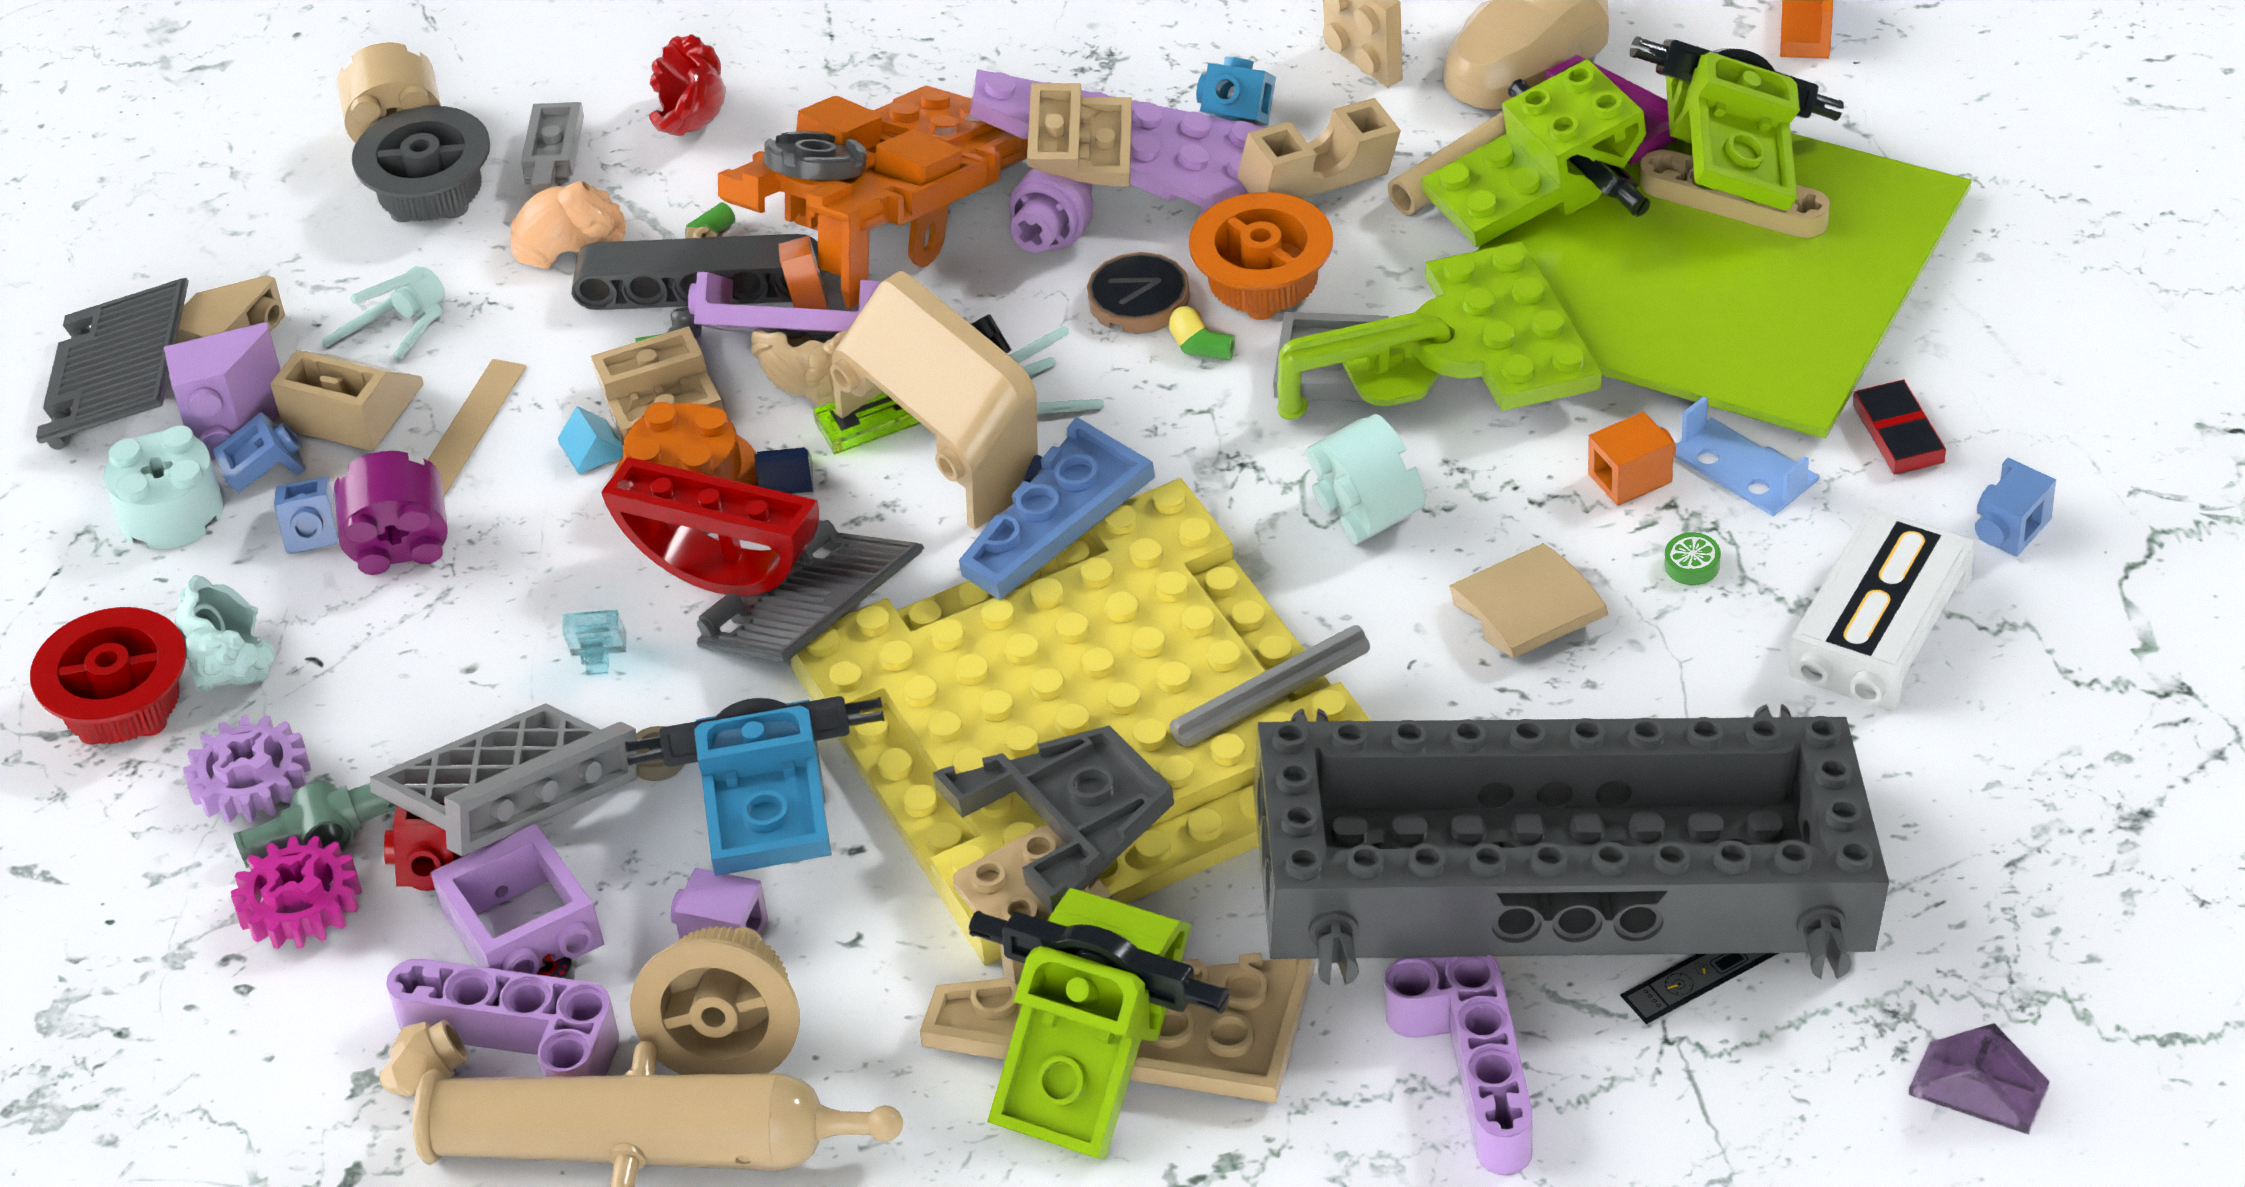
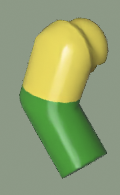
[1169,306,1235,360]

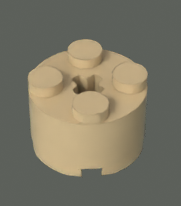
[337,42,441,143]

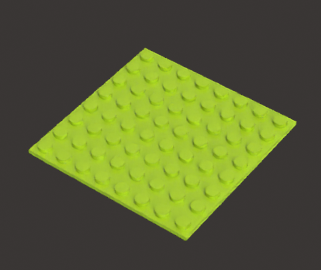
[1477,133,1972,439]

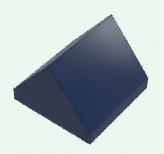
[754,447,813,494]

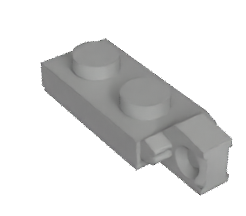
[521,102,584,195]

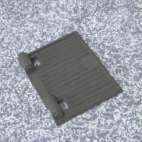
[36,277,189,450]
[696,520,924,662]

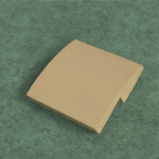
[1027,83,1132,187]
[590,326,723,443]
[1449,543,1608,658]

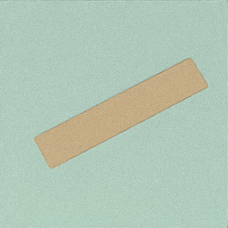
[428,359,527,495]

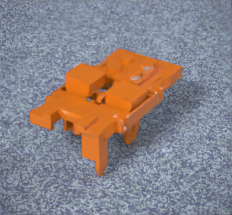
[718,85,1028,309]

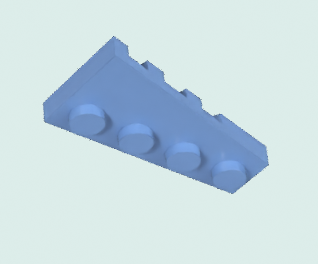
[959,417,1155,600]

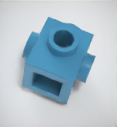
[1196,56,1276,125]

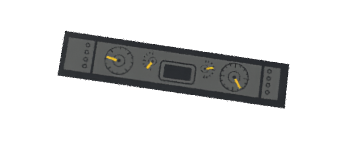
[1620,953,1780,1025]

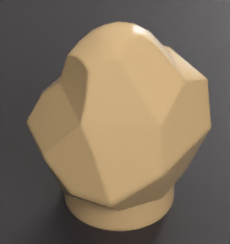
[380,1019,469,1097]

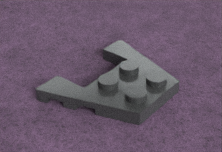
[933,725,1174,913]

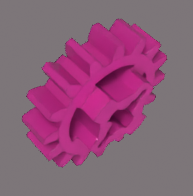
[231,836,362,949]

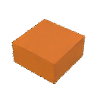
[778,236,829,310]

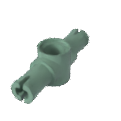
[233,781,396,868]

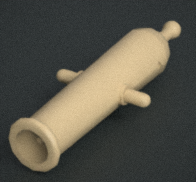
[413,1041,903,1187]

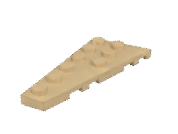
[919,953,1316,1103]

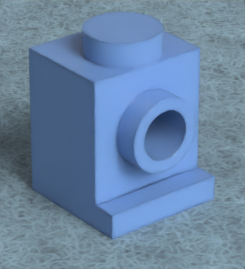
[1975,457,2056,557]

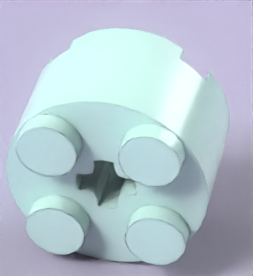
[1305,414,1426,545]
[103,425,224,550]

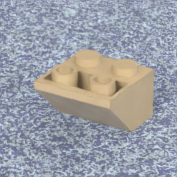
[270,350,424,452]

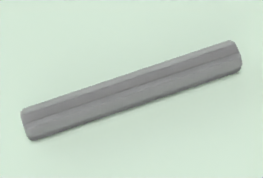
[1169,625,1370,747]

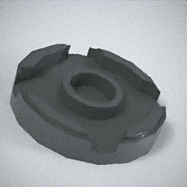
[764,131,867,181]

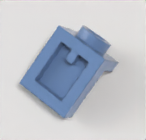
[213,412,306,493]
[274,476,338,554]

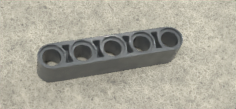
[571,234,820,310]

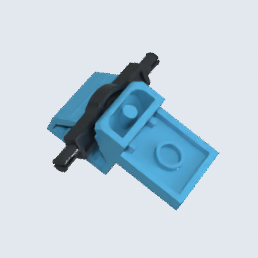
[625,696,885,876]

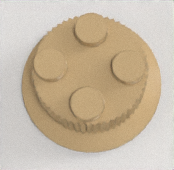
[630,925,800,1075]

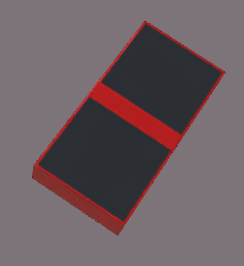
[1853,379,1946,475]

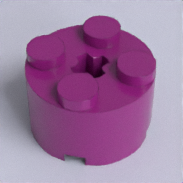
[334,451,448,575]

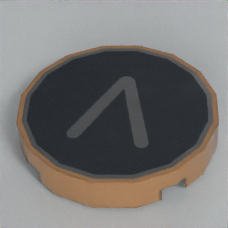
[1087,252,1190,334]

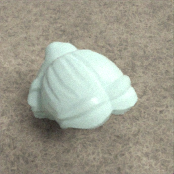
[175,575,275,691]

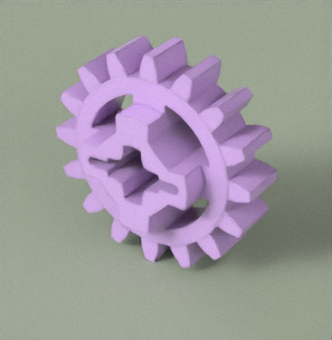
[183,715,311,823]

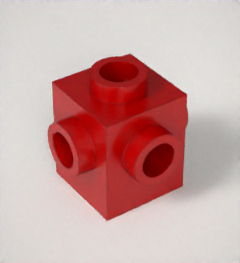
[384,803,468,891]

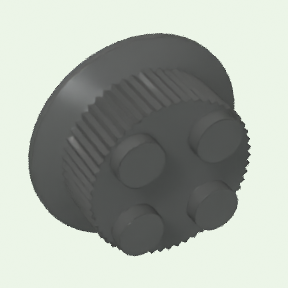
[352,105,490,222]

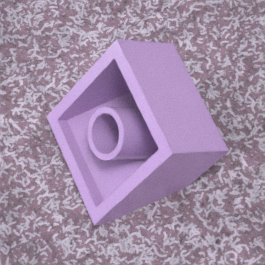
[164,322,281,459]

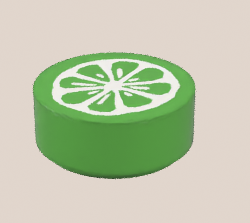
[1664,532,1721,585]

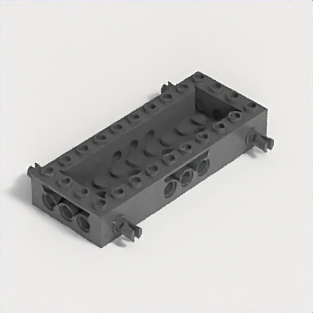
[1253,704,1889,985]

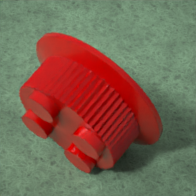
[30,607,187,745]

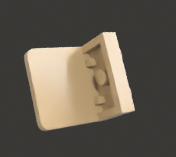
[953,826,1113,985]

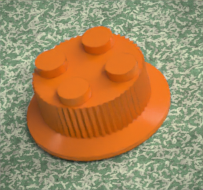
[1189,192,1333,320]
[613,402,758,486]

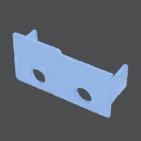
[1675,396,1819,517]

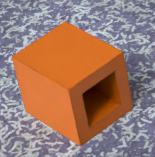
[1588,411,1676,506]

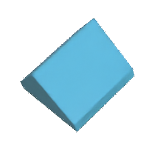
[558,406,623,474]

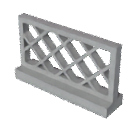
[370,703,637,856]

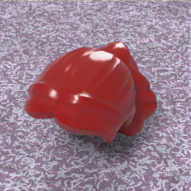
[649,34,726,136]

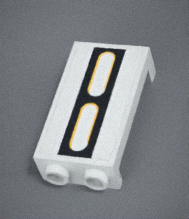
[1789,507,1975,711]

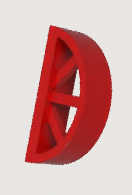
[601,457,819,596]

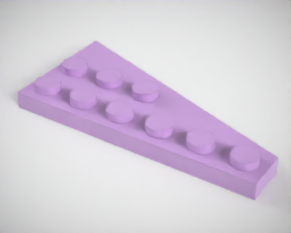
[970,69,1267,215]

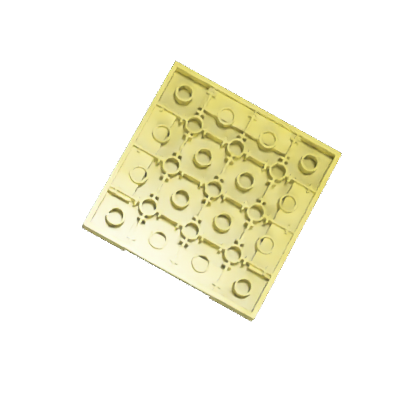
[790,478,1371,966]

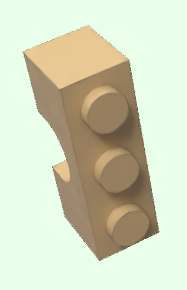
[1237,98,1401,199]

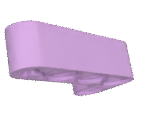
[1384,955,1532,1175]
[386,959,619,1077]

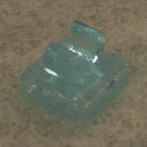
[562,610,627,676]

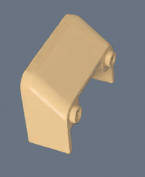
[830,271,1038,530]

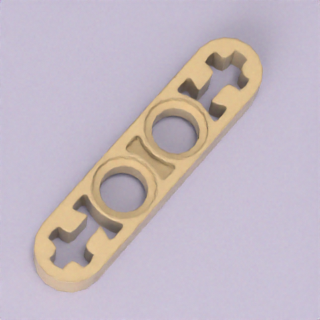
[1639,149,1830,238]

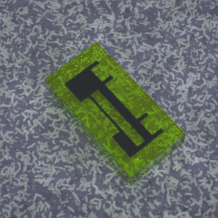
[813,392,921,455]

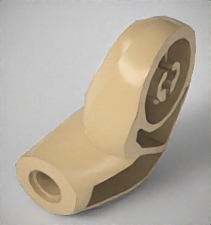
[1442,0,1609,110]

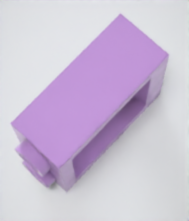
[430,823,605,974]

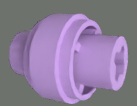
[1009,169,1093,253]

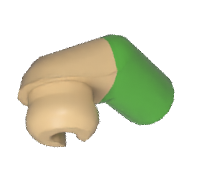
[685,202,736,238]

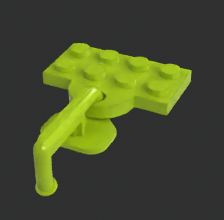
[1277,241,1602,420]

